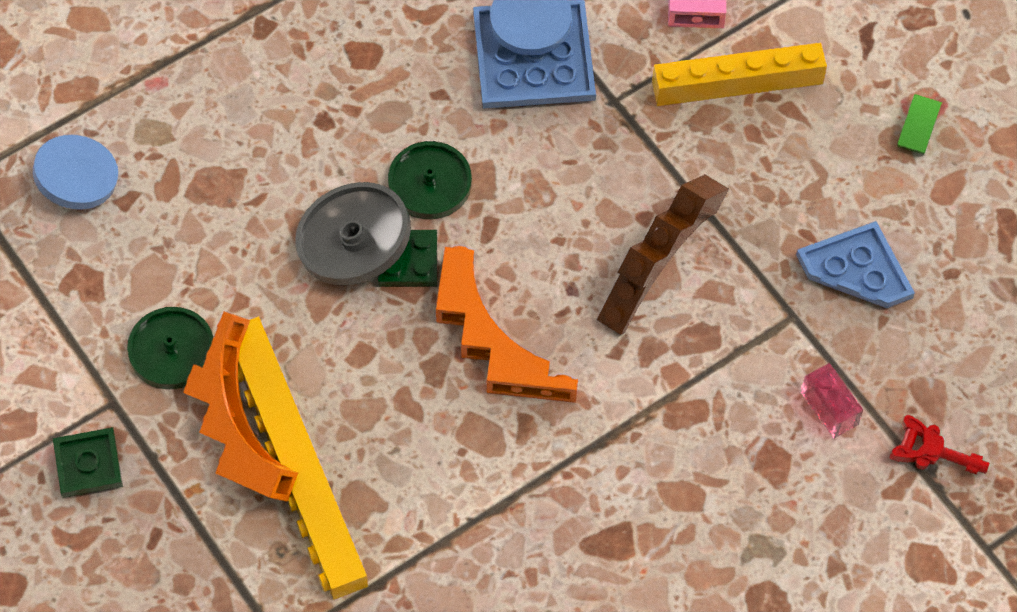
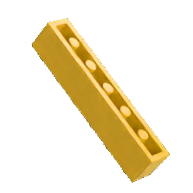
[652,42,827,106]

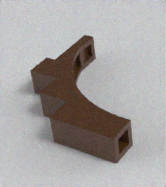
[596,174,729,335]

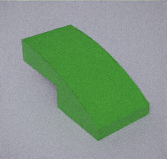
[897,94,942,155]

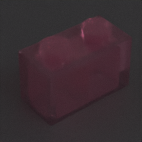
[801,363,863,439]

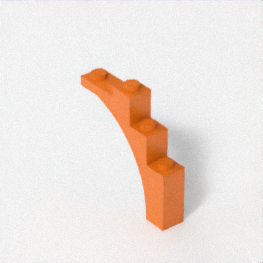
[183,311,298,502]

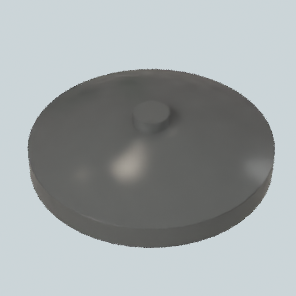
[295,182,411,285]

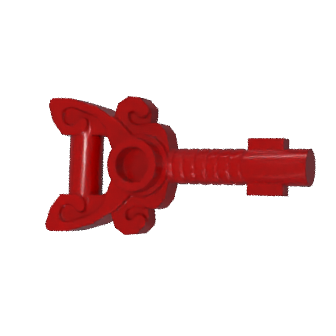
[889,415,990,475]

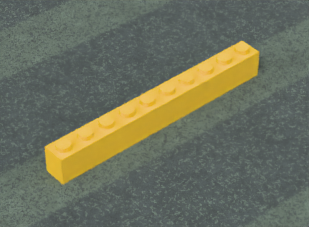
[238,316,368,600]

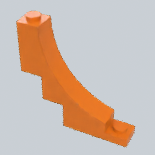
[436,246,578,403]

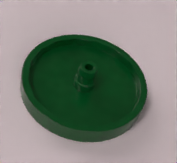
[388,141,472,219]
[127,307,213,390]

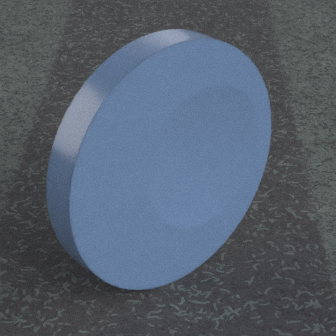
[490,0,572,55]
[33,135,118,209]

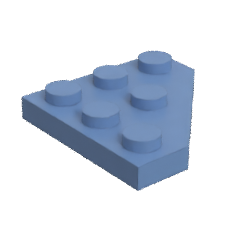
[796,221,915,308]

